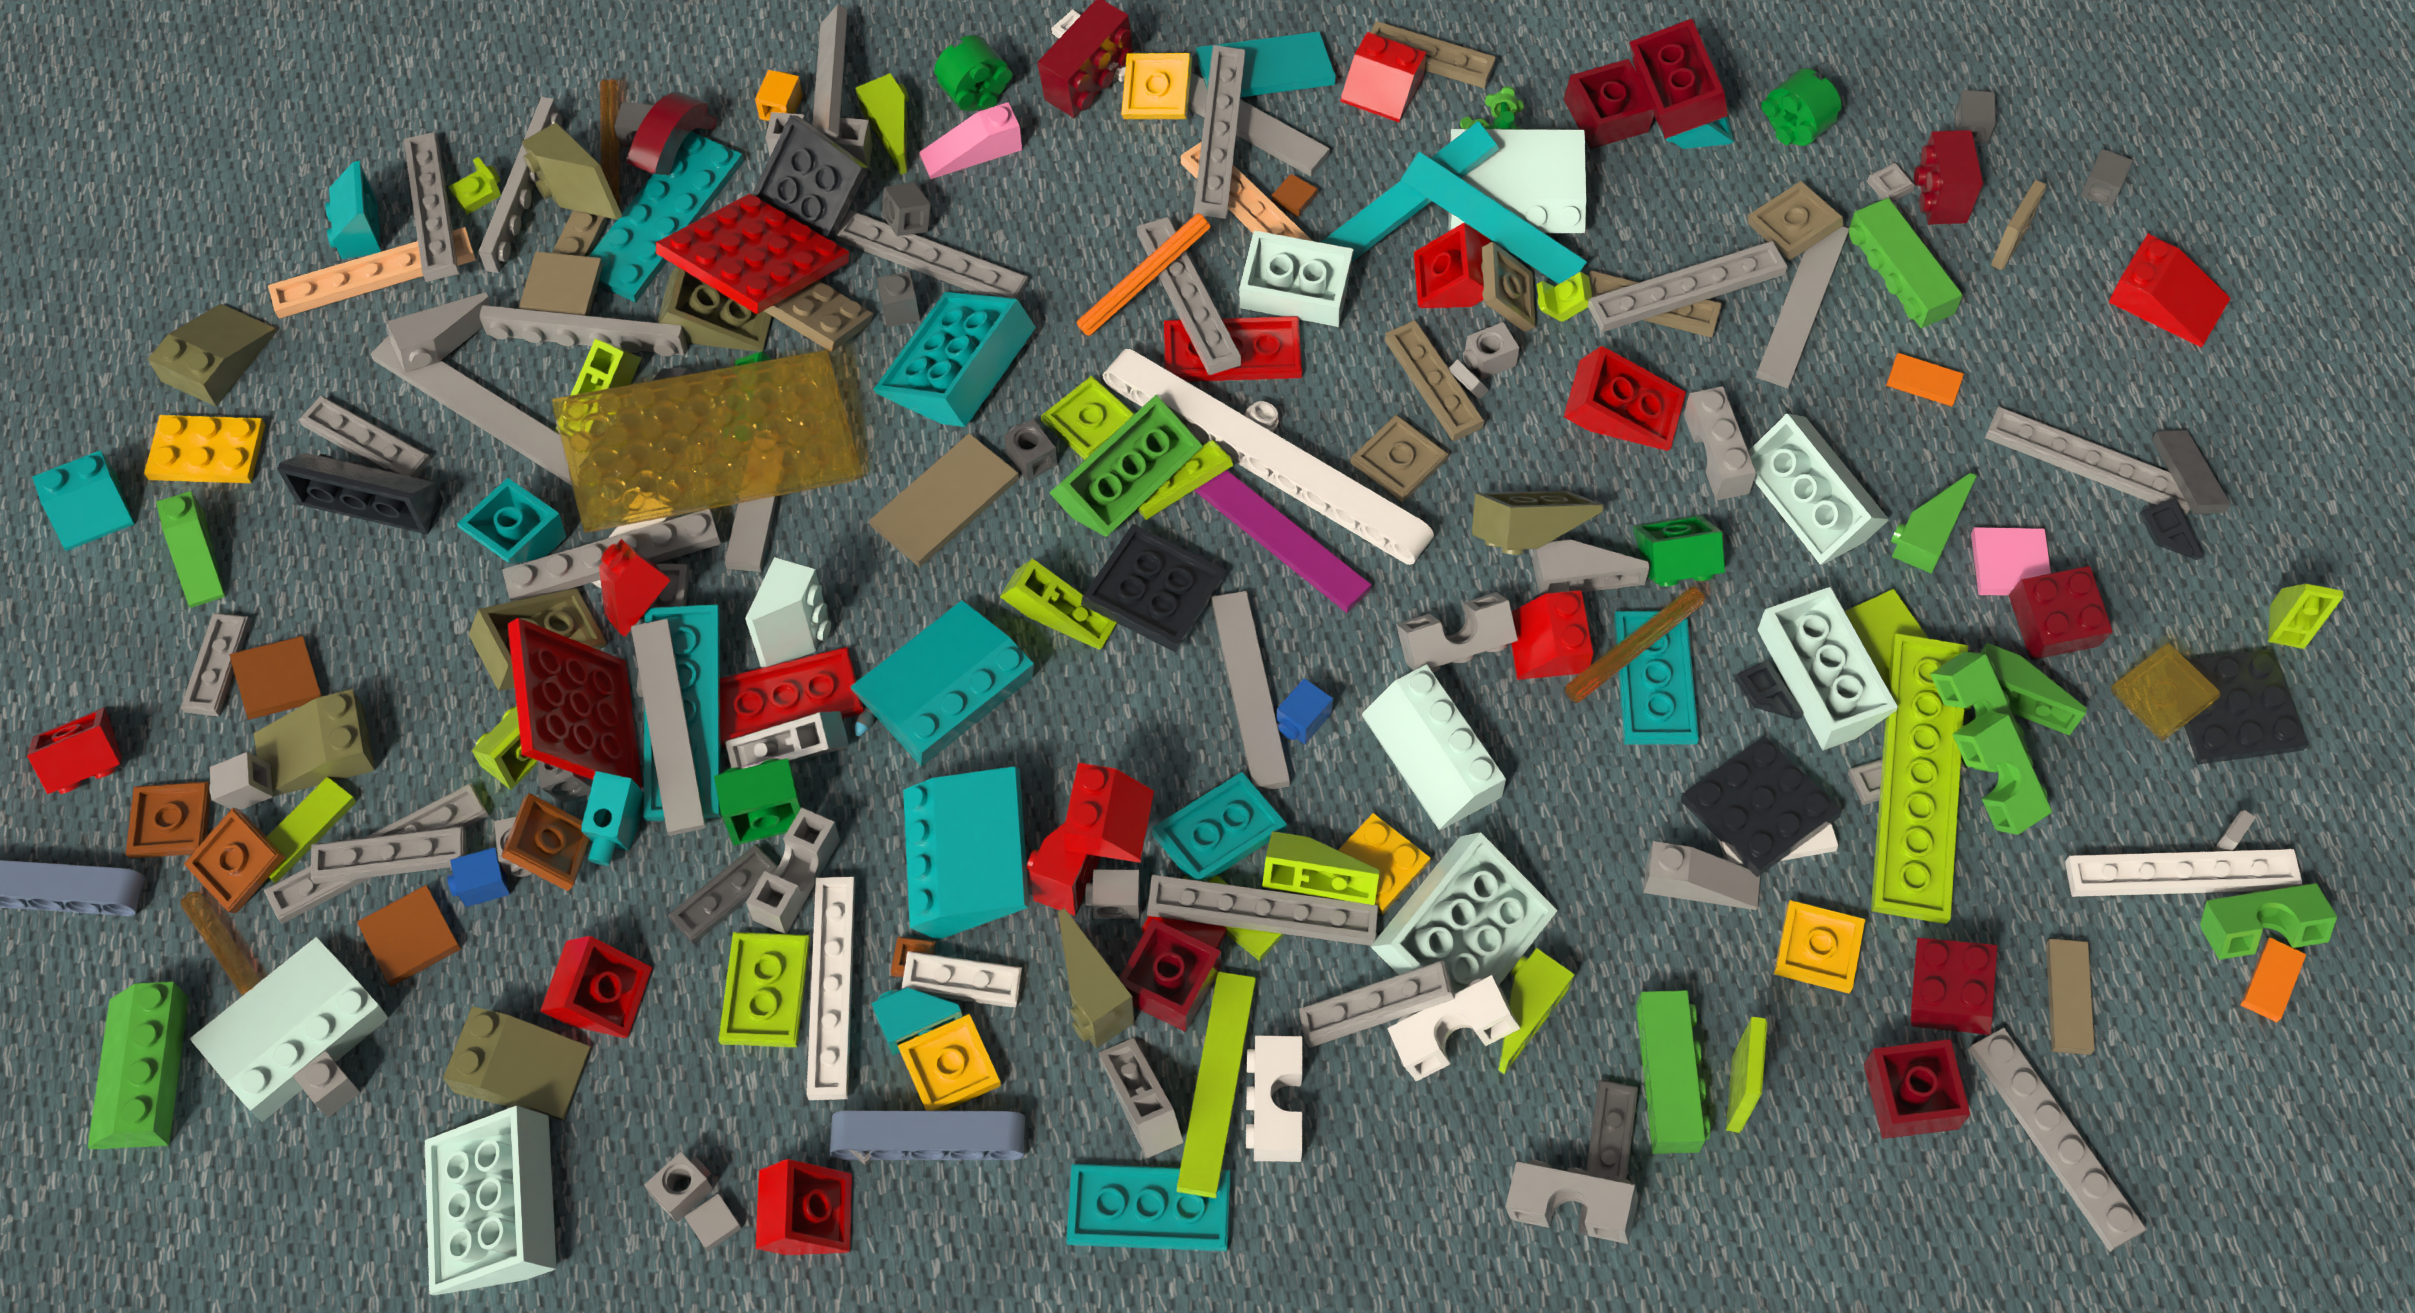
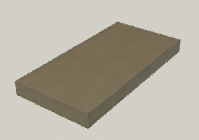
[869,433,1019,568]

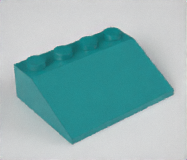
[873,292,1036,427]
[851,600,1034,767]
[903,766,1029,940]

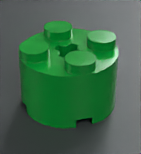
[934,35,1012,111]
[1761,68,1841,146]

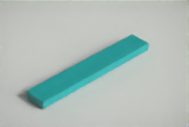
[1320,121,1499,262]
[1400,151,1587,284]

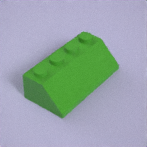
[1049,395,1203,537]
[88,982,189,1149]

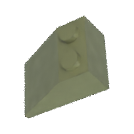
[522,122,623,220]
[657,266,771,352]
[147,303,277,407]
[1472,491,1603,555]
[469,588,607,691]
[254,689,375,797]
[1058,908,1134,1049]
[443,1006,591,1121]

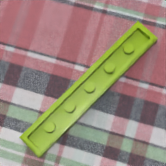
[1177,972,1256,1198]

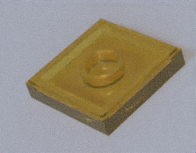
[2111,643,2220,742]

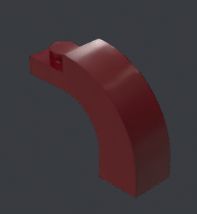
[626,92,718,176]

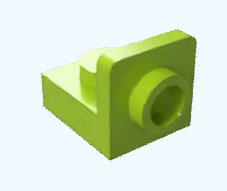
[448,157,501,215]
[1537,271,1592,322]

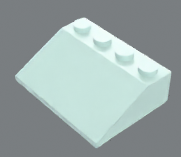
[1448,129,1586,233]
[1370,832,1557,994]
[190,937,388,1122]
[425,1106,556,1295]

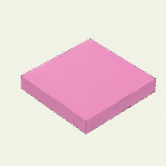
[1971,527,2051,595]

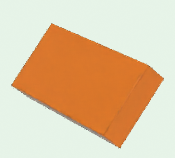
[1886,353,1964,407]
[2240,937,2306,1022]

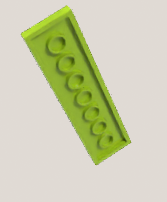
[1871,633,1968,924]

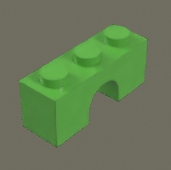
[1930,652,2029,773]
[1952,712,2052,835]
[2200,883,2337,960]

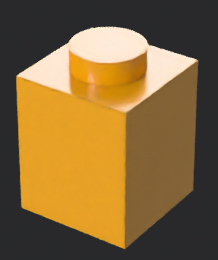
[755,70,803,121]

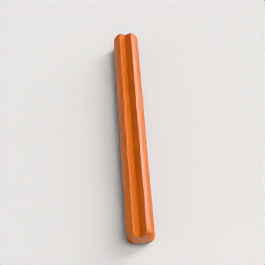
[1076,213,1210,336]

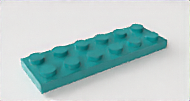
[589,132,744,303]
[644,604,721,822]

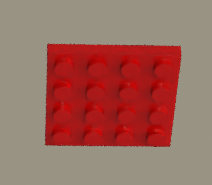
[656,193,849,314]
[508,618,642,789]

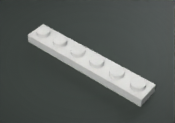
[2065,849,2302,897]
[807,877,855,1100]

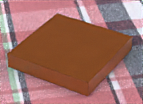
[229,636,321,720]
[126,781,211,859]
[501,793,590,891]
[184,807,285,914]
[357,885,461,987]

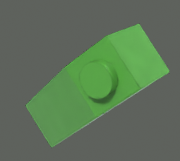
[1891,473,1977,574]
[156,491,225,608]
[1980,643,2087,736]

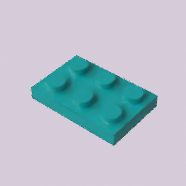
[1152,772,1287,882]

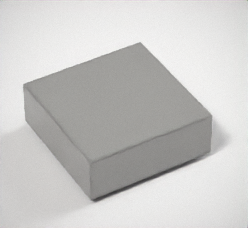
[1867,163,1915,202]
[1449,359,1489,398]
[2214,810,2256,852]
[684,1194,741,1252]

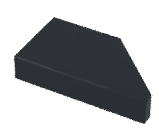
[2140,498,2204,560]
[1735,659,1804,720]

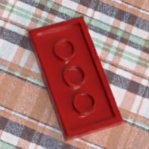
[1164,316,1302,382]
[720,647,864,749]

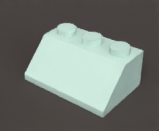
[1239,230,1353,327]
[745,557,831,668]

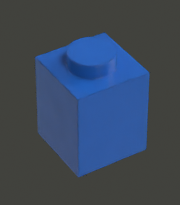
[1276,678,1333,744]
[447,847,510,907]

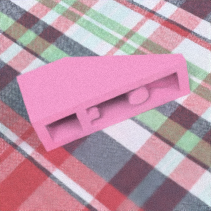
[919,102,1022,179]

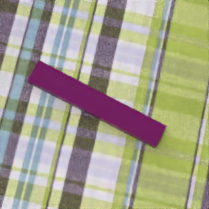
[1193,470,1371,613]

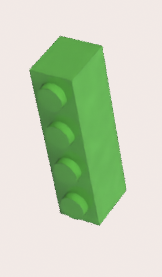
[1849,198,1963,329]
[1636,991,1710,1154]

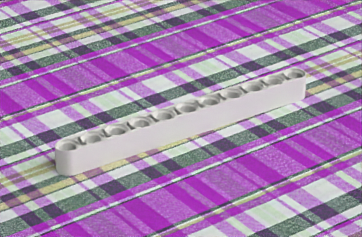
[1103,349,1434,565]

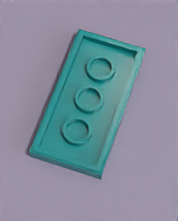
[1196,32,1336,97]
[1614,611,1699,744]
[1066,1164,1230,1251]

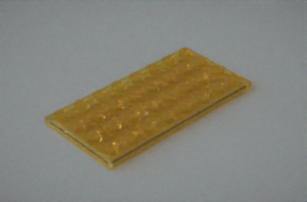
[552,350,863,533]

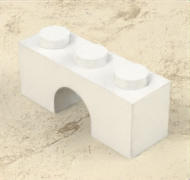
[1388,975,1520,1081]
[1246,1036,1302,1162]

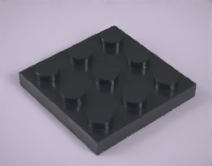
[752,115,869,241]
[1081,524,1226,653]
[2164,649,2308,765]
[1681,735,1842,877]

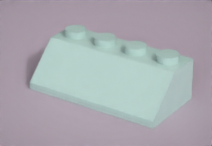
[1748,413,1889,565]
[1758,587,1898,750]
[1362,664,1506,831]

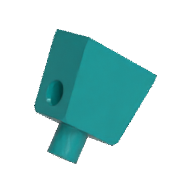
[582,771,644,866]

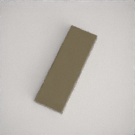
[2046,939,2095,1055]

